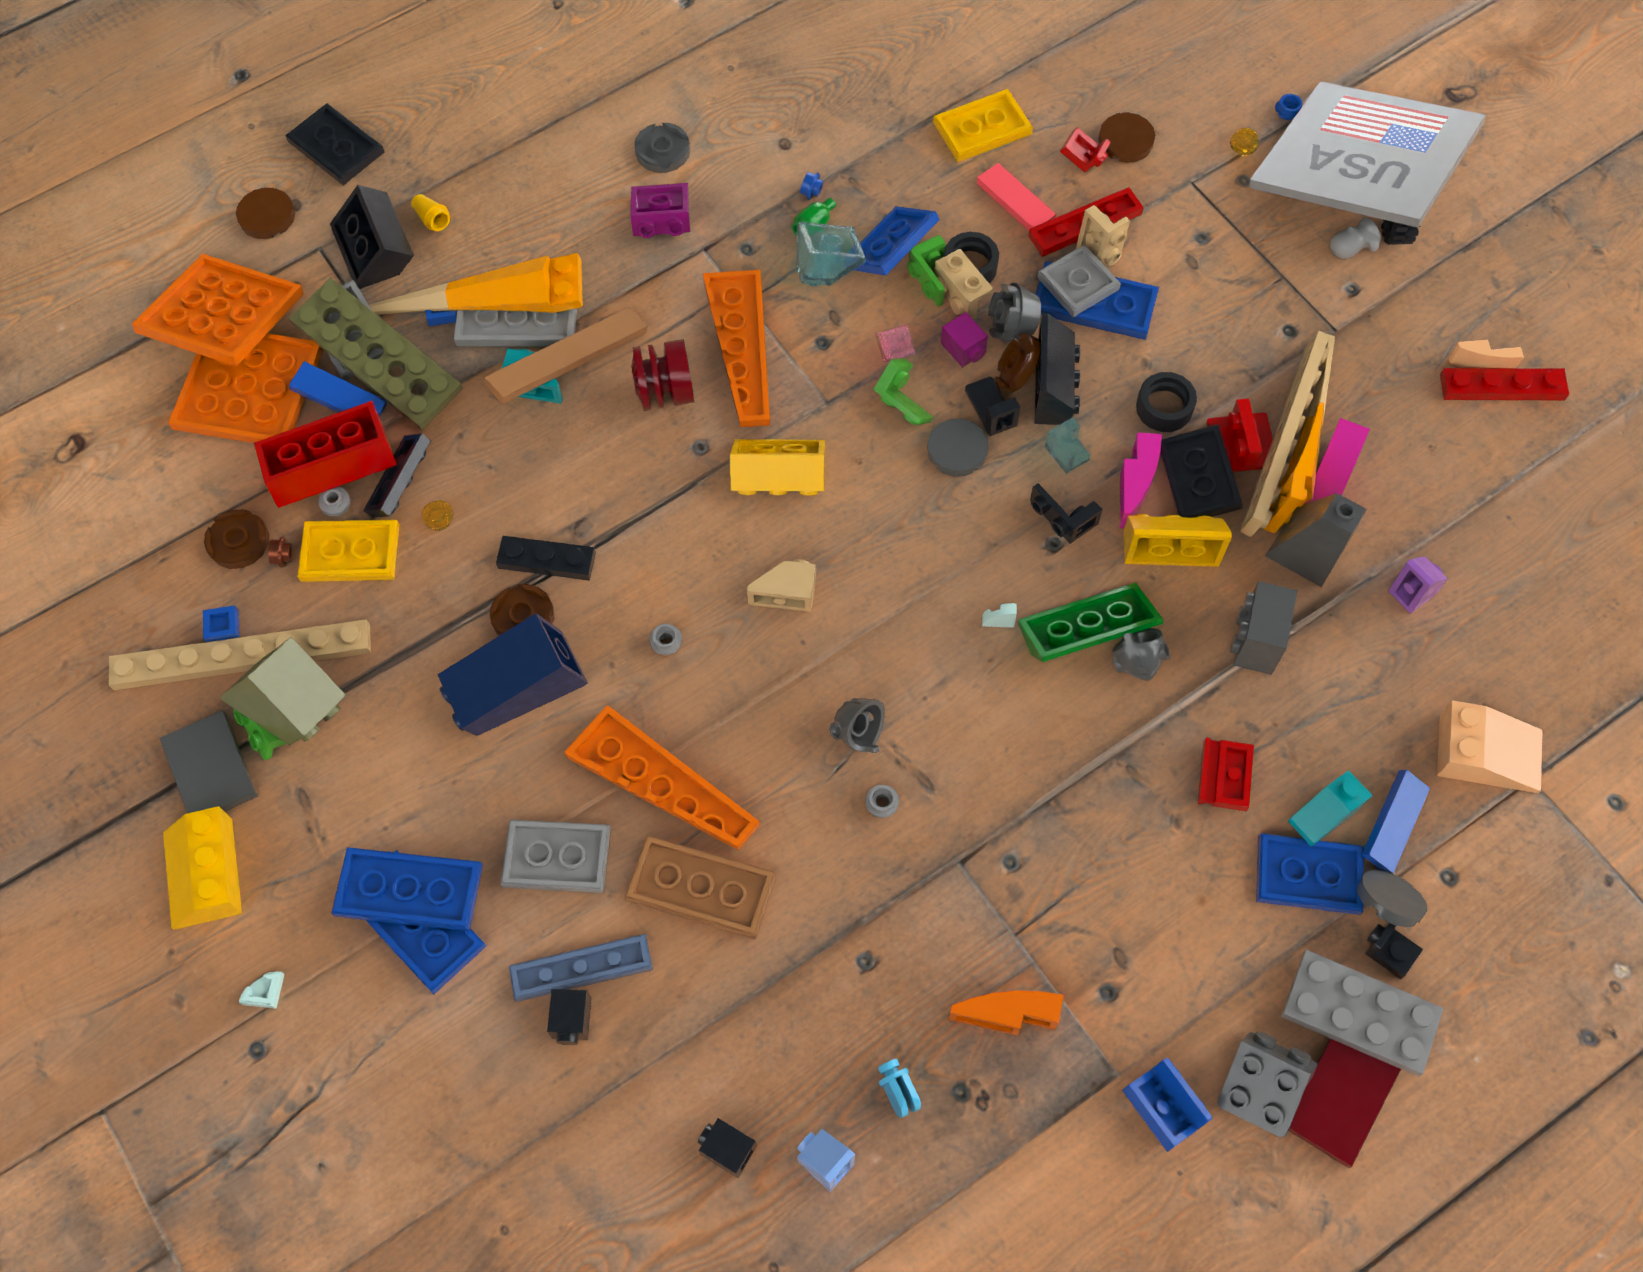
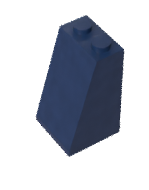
[437,613,588,736]

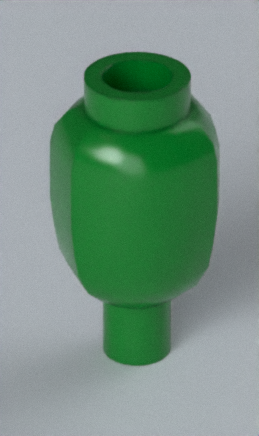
[791,198,836,239]

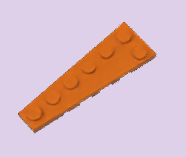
[703,270,770,427]
[564,705,760,851]

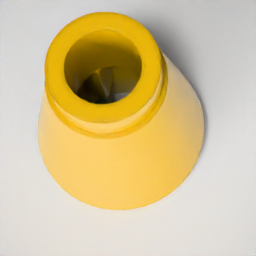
[411,194,450,231]

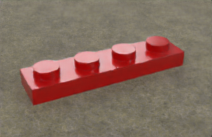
[1028,187,1144,257]
[1440,368,1570,401]

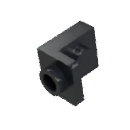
[1365,923,1423,979]

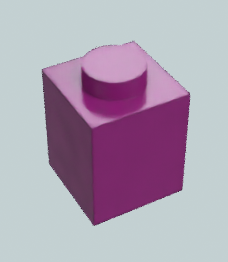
[941,312,988,368]

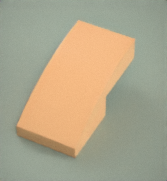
[1449,339,1524,368]

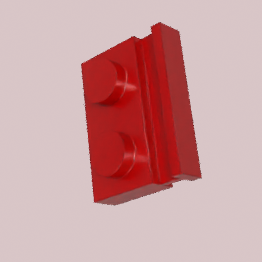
[1198,737,1254,812]

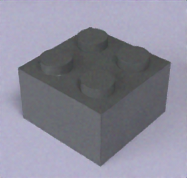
[1230,581,1298,675]

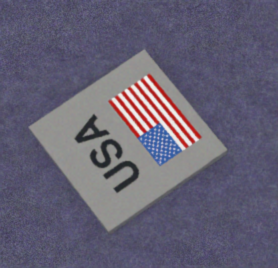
[1250,81,1485,228]

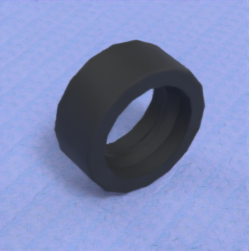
[944,231,999,283]
[1136,372,1197,432]

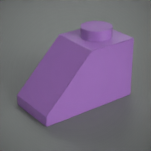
[1388,556,1448,614]

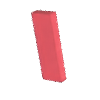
[977,163,1056,231]

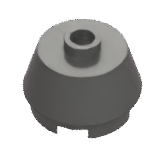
[988,283,1041,343]

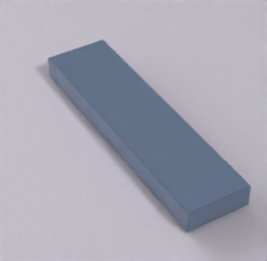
[509,934,653,1002]

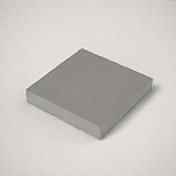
[1037,244,1121,317]

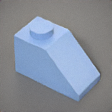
[797,1129,855,1192]

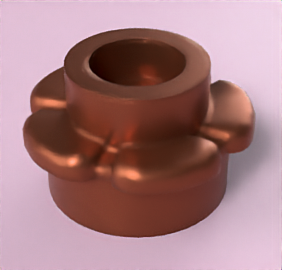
[268,537,292,567]

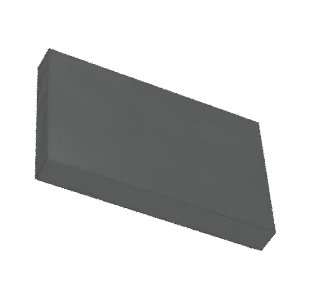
[160,710,258,813]

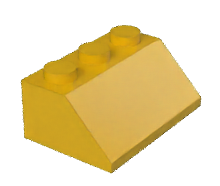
[730,439,825,496]
[1123,514,1232,567]
[163,806,242,930]

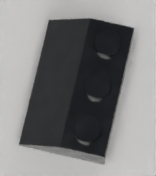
[330,184,414,289]
[1034,313,1080,426]

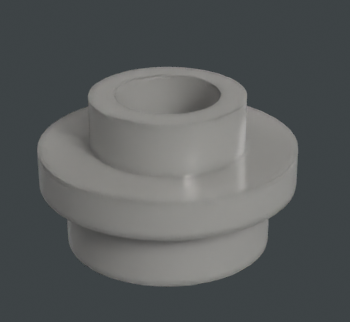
[318,487,351,517]
[650,624,682,655]
[866,785,899,818]

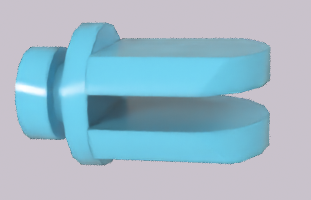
[878,1059,921,1118]

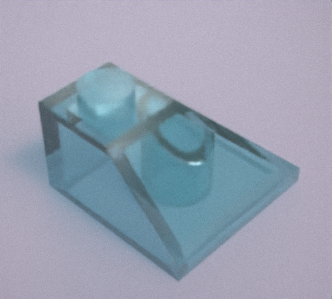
[796,222,866,286]

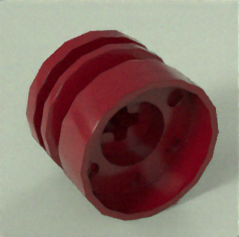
[631,339,695,411]

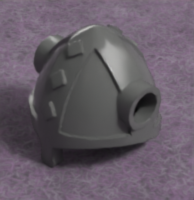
[1112,628,1170,681]
[829,698,885,753]

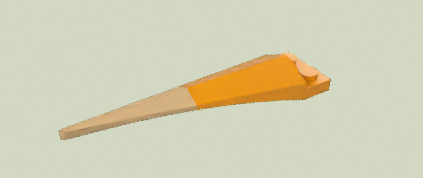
[369,253,583,315]
[1263,334,1335,534]

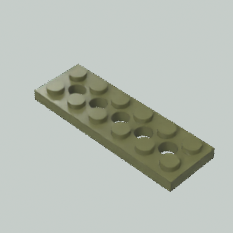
[289,277,463,431]

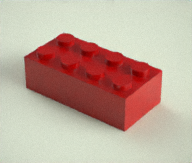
[254,401,397,508]

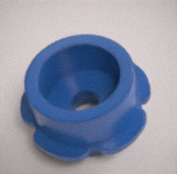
[1275,94,1302,120]
[800,172,824,200]

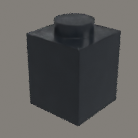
[547,989,592,1045]
[698,1118,757,1178]

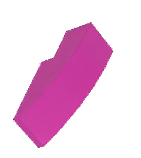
[1304,418,1370,504]
[1120,433,1162,528]

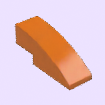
[948,990,1064,1036]

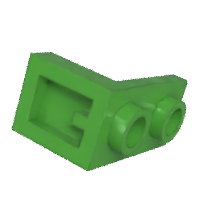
[907,235,945,307]
[873,358,934,425]

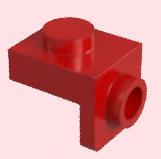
[1060,127,1111,173]

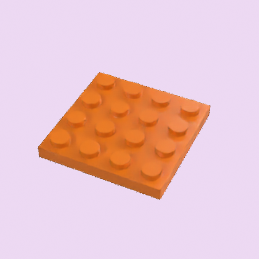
[132,254,304,367]
[168,333,323,443]

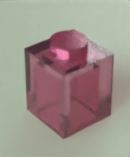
[875,324,915,362]

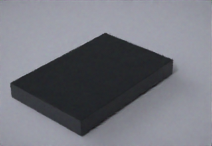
[285,103,385,186]
[1160,424,1243,518]

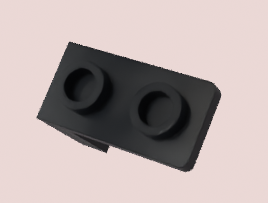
[965,377,1020,436]
[1030,483,1103,544]

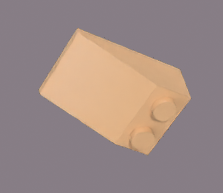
[1437,700,1542,794]

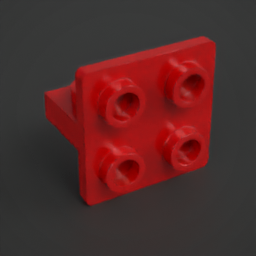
[1206,398,1273,472]

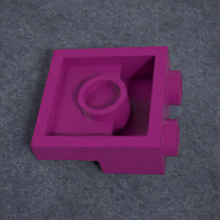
[630,183,691,238]

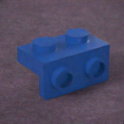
[1122,1058,1212,1152]

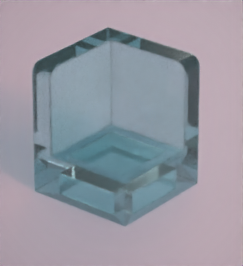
[1045,417,1091,474]

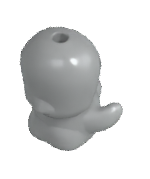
[1330,217,1381,260]

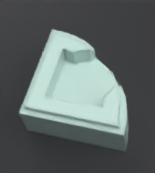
[982,603,1017,627]
[239,971,285,1009]

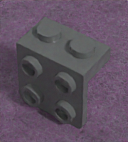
[1218,1031,1318,1137]

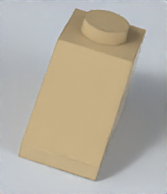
[747,559,816,612]

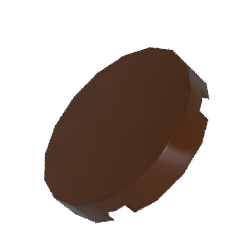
[1098,112,1156,163]
[236,187,296,239]
[996,333,1040,393]
[204,509,269,569]
[490,584,555,636]

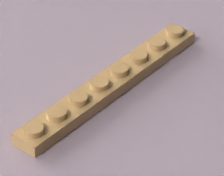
[1240,331,1329,537]
[109,619,371,690]

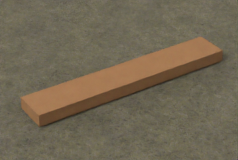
[484,307,648,404]

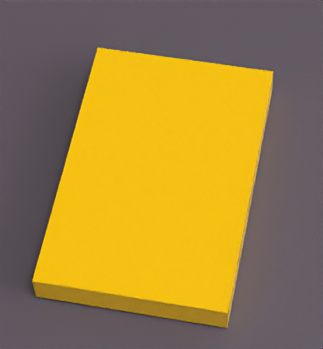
[933,89,1033,162]
[297,520,400,582]

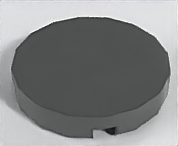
[635,123,690,173]
[927,419,988,476]
[1357,870,1427,927]

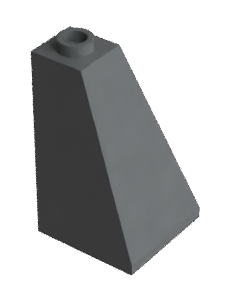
[1265,493,1367,587]

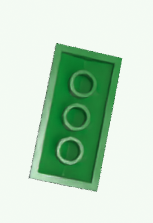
[1018,582,1163,662]

